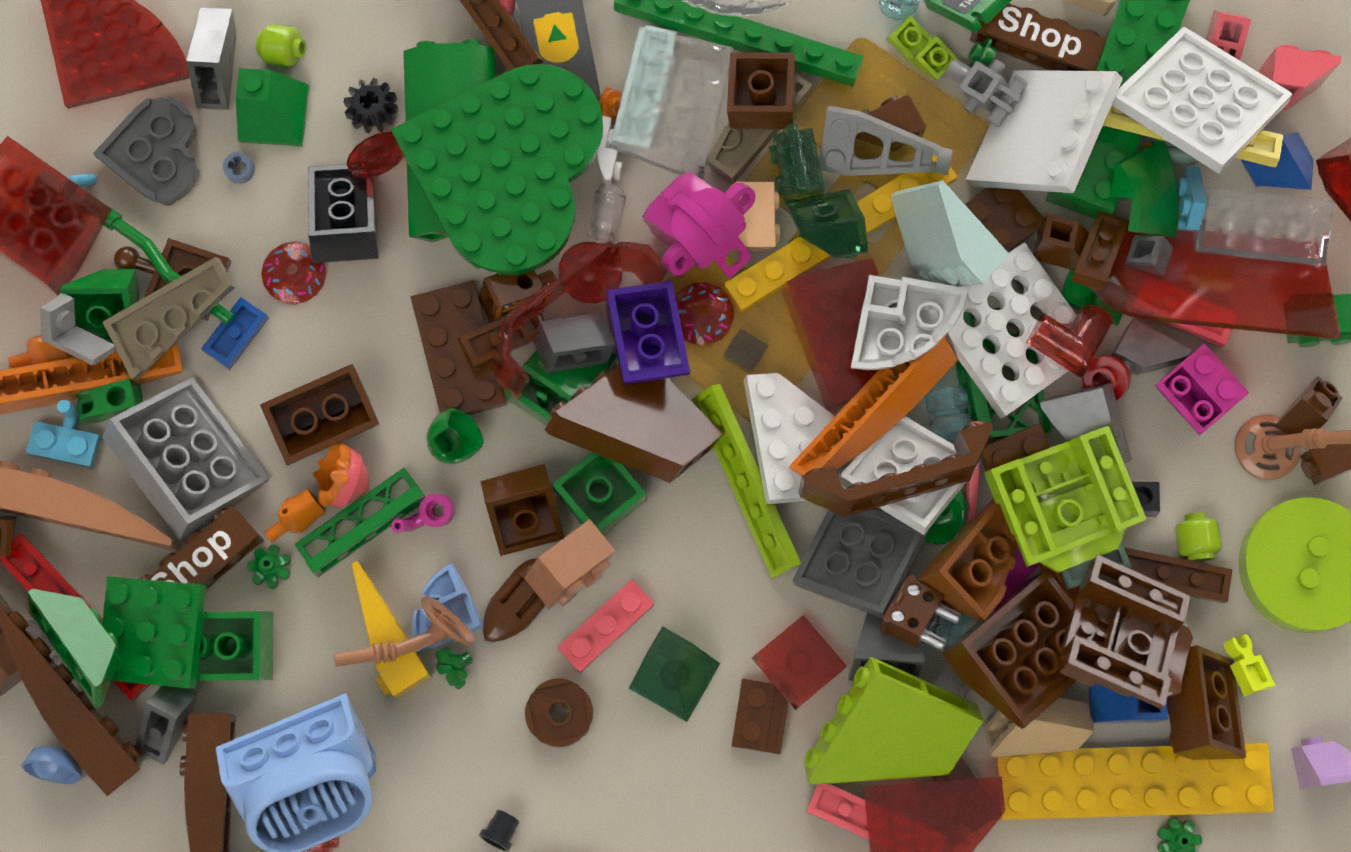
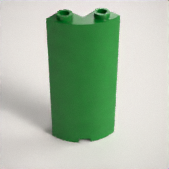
[403,39,495,242]

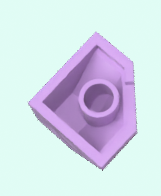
[1291,736,1351,789]

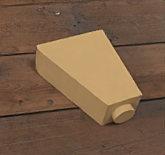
[984,697,1095,757]

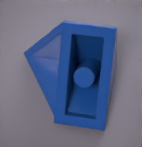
[1241,132,1314,190]

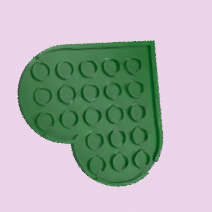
[391,64,603,275]

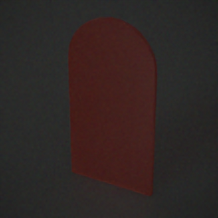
[1091,227,1341,339]

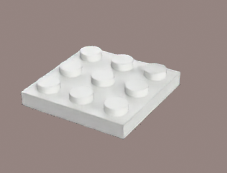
[840,416,980,535]

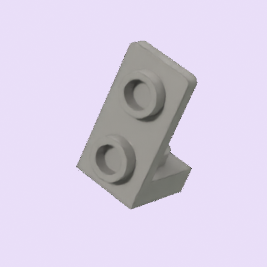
[40,294,115,365]

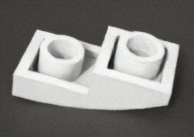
[597,116,623,191]

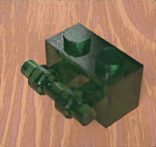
[768,123,825,205]

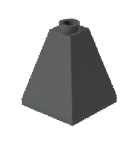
[848,613,924,681]

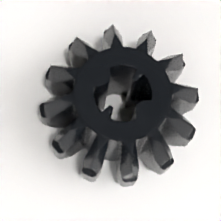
[343,77,399,134]

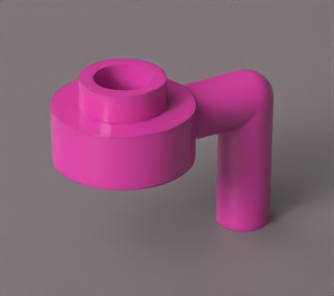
[391,494,455,533]

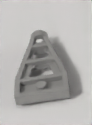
[818,106,953,176]

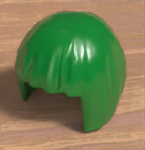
[426,408,484,464]

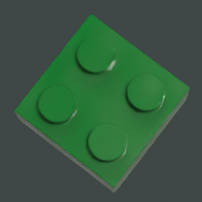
[552,452,647,535]

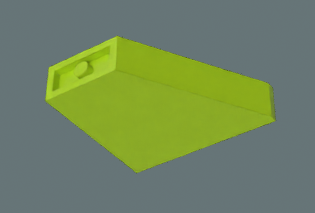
[803,657,983,785]

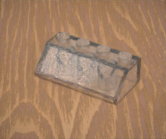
[1193,186,1335,266]

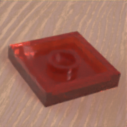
[752,615,847,710]

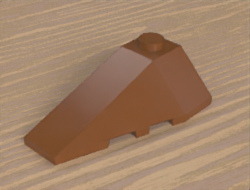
[918,498,1018,622]

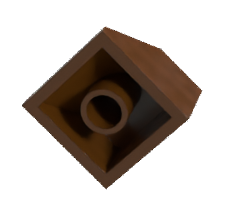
[480,464,565,556]

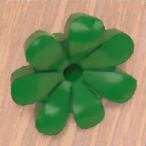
[247,545,291,589]
[436,647,473,689]
[1157,817,1202,852]

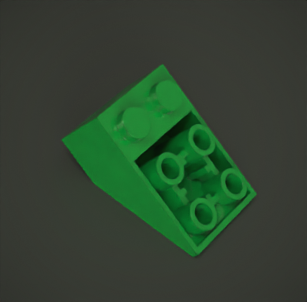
[504,349,617,426]

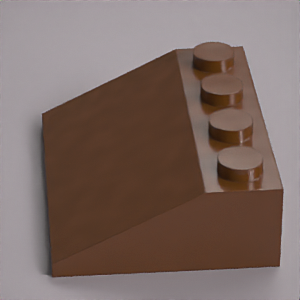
[941,569,1077,729]

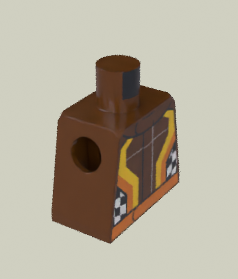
[479,270,558,323]

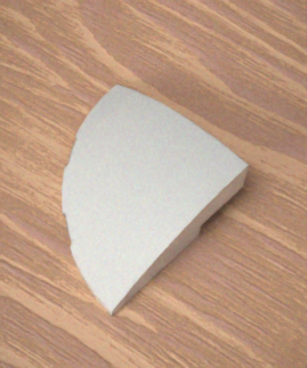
[851,275,969,370]

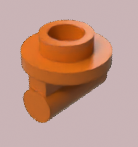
[598,87,626,122]

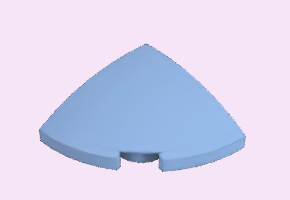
[412,563,483,653]

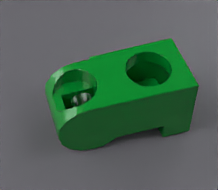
[75,379,144,423]

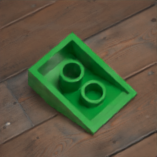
[197,611,274,681]

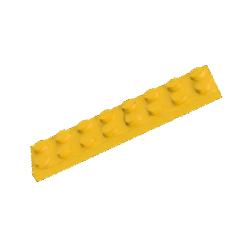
[996,743,1274,820]

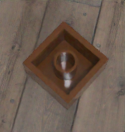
[727,53,797,129]

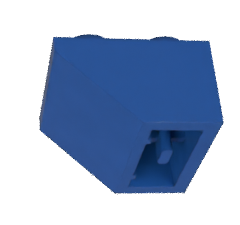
[1089,683,1168,723]

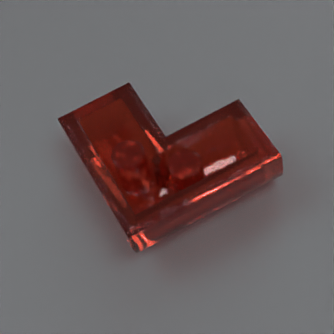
[1026,305,1113,378]

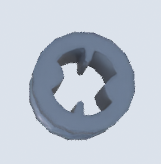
[223,152,255,184]

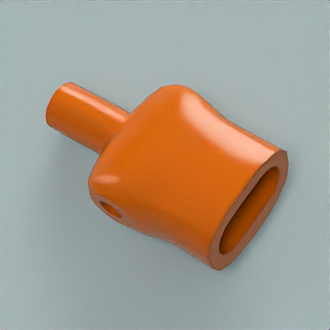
[8,335,73,369]
[264,488,326,543]

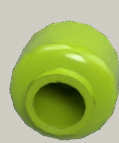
[256,24,306,68]
[1175,512,1222,562]

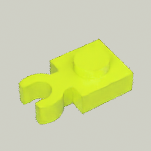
[1223,634,1275,697]

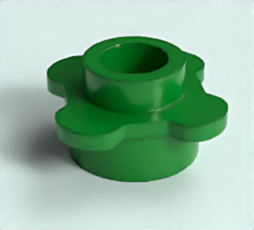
[968,37,997,68]

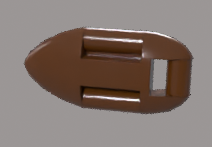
[483,558,546,642]

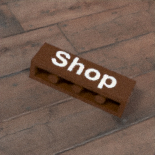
[969,3,1106,71]
[140,505,264,590]

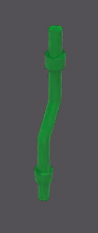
[81,196,235,325]

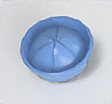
[21,746,82,784]

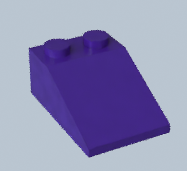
[605,281,690,385]

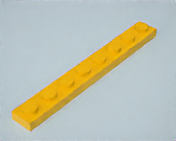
[724,155,958,313]

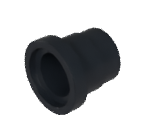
[478,810,520,852]

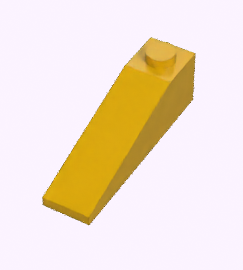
[352,561,432,699]

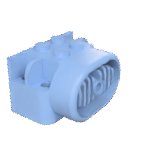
[216,693,376,852]

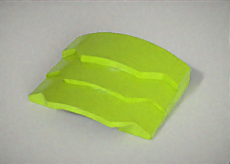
[984,425,1147,573]

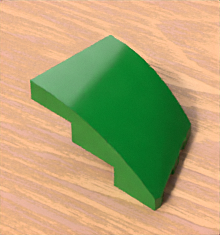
[1111,140,1178,238]

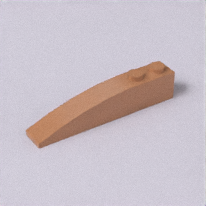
[0,461,179,551]

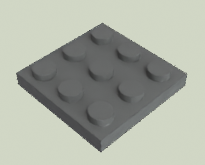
[792,509,928,618]

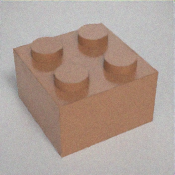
[524,519,615,609]

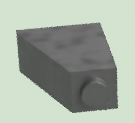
[186,8,236,110]
[1040,383,1132,464]

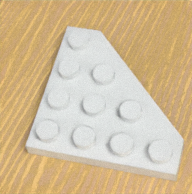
[743,373,855,504]

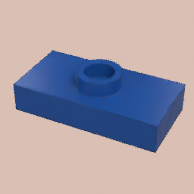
[201,297,269,370]

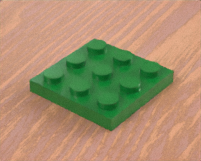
[102,576,207,689]

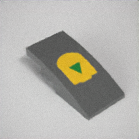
[517,0,601,98]

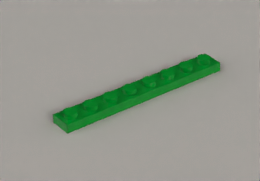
[613,0,864,87]

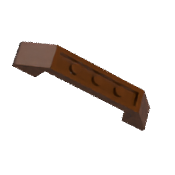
[798,422,993,517]

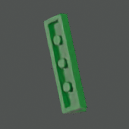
[294,468,425,577]

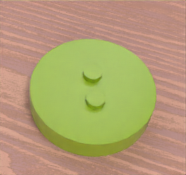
[1238,497,1351,633]

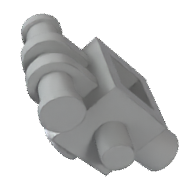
[946,59,1029,127]

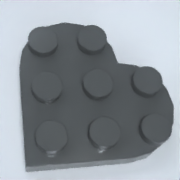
[93,96,199,206]

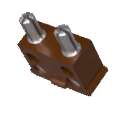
[880,575,962,651]

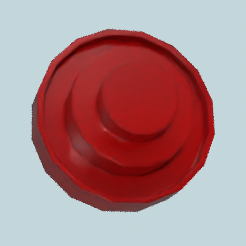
[1080,354,1131,401]

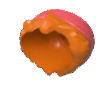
[313,442,370,508]

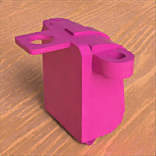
[642,171,756,278]

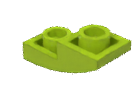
[886,15,958,81]

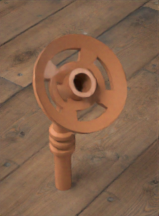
[1235,415,1351,480]
[334,596,475,667]

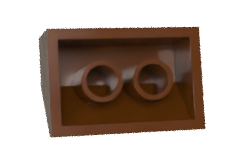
[260,364,380,466]
[1167,645,1246,760]

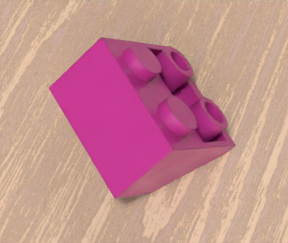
[1155,344,1249,436]

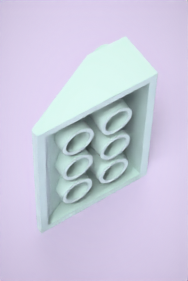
[890,180,1010,286]

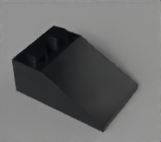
[308,163,379,263]

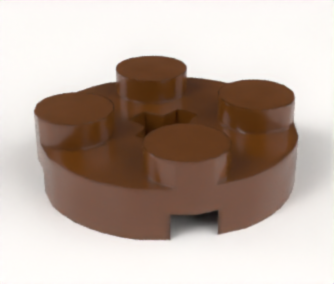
[525,678,593,748]

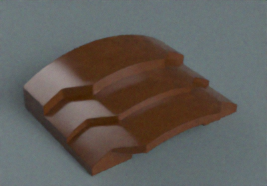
[1059,555,1193,709]

